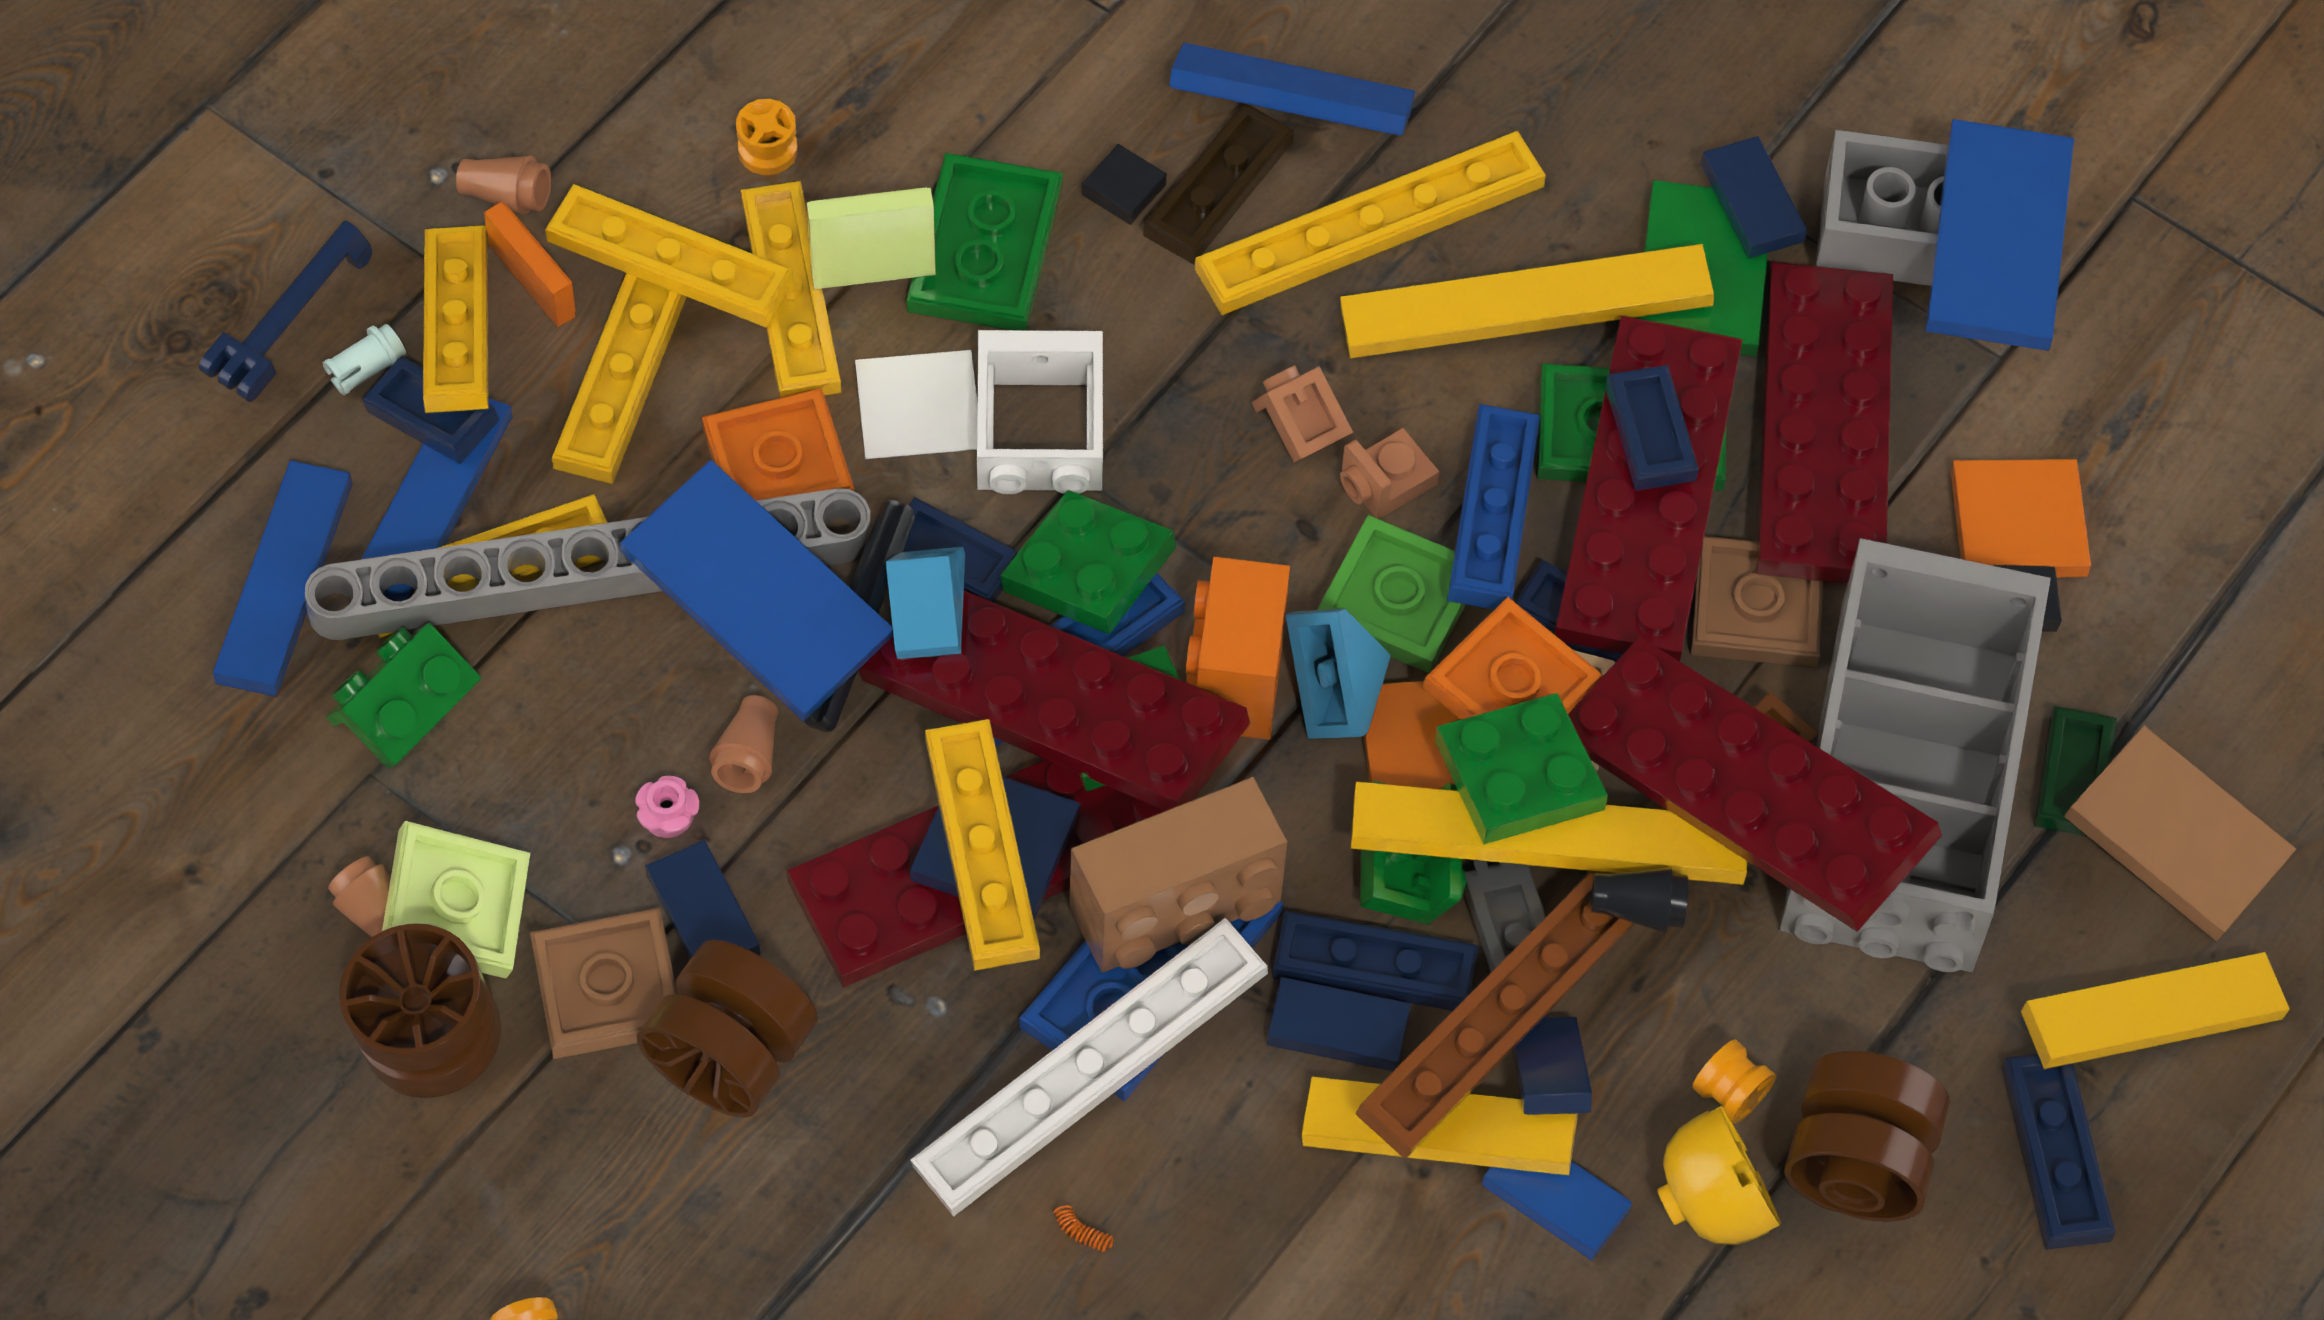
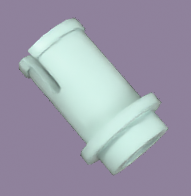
[322,324,406,396]

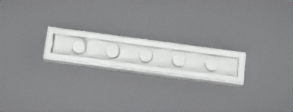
[911,918,1268,1217]

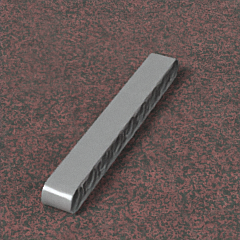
[305,488,870,640]

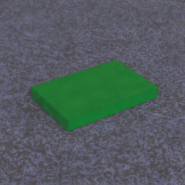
[906,153,1063,331]
[1637,180,1767,357]
[1537,363,1726,491]

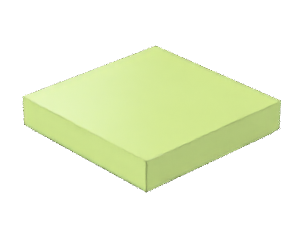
[807,187,936,289]
[382,821,530,979]

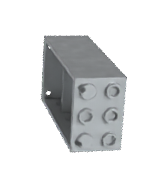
[1779,538,2051,973]

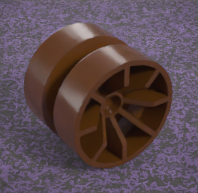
[339,923,501,1098]
[637,940,818,1118]
[1784,1051,1950,1222]

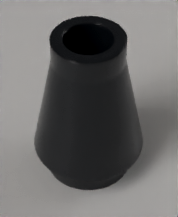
[1590,867,1688,933]

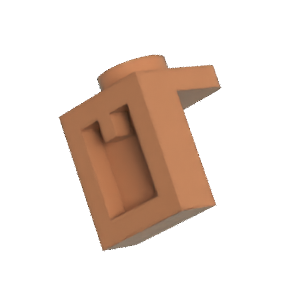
[1251,365,1353,463]
[1340,428,1440,519]

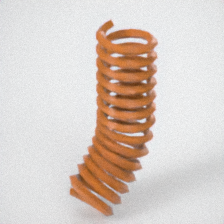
[1053,1205,1113,1253]

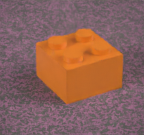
[1186,557,1290,740]

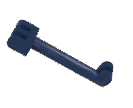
[199,221,372,402]

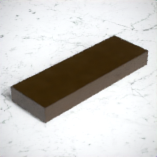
[1143,103,1294,265]

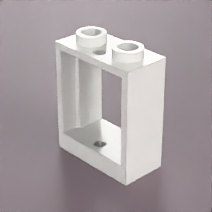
[977,330,1103,494]

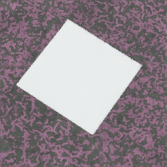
[855,350,978,459]

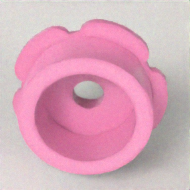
[635,776,699,838]

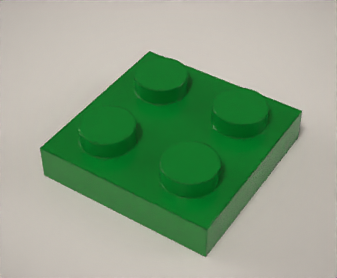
[1000,490,1176,634]
[1435,693,1608,844]

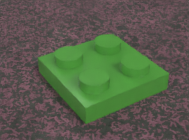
[1317,515,1466,673]

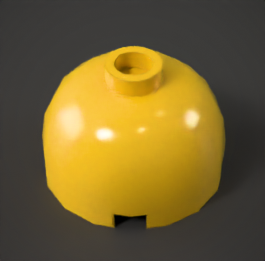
[1657,1106,1781,1245]

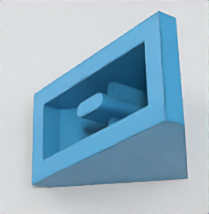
[886,547,965,659]
[1285,609,1391,739]

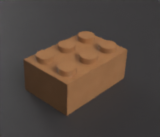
[1069,777,1287,973]

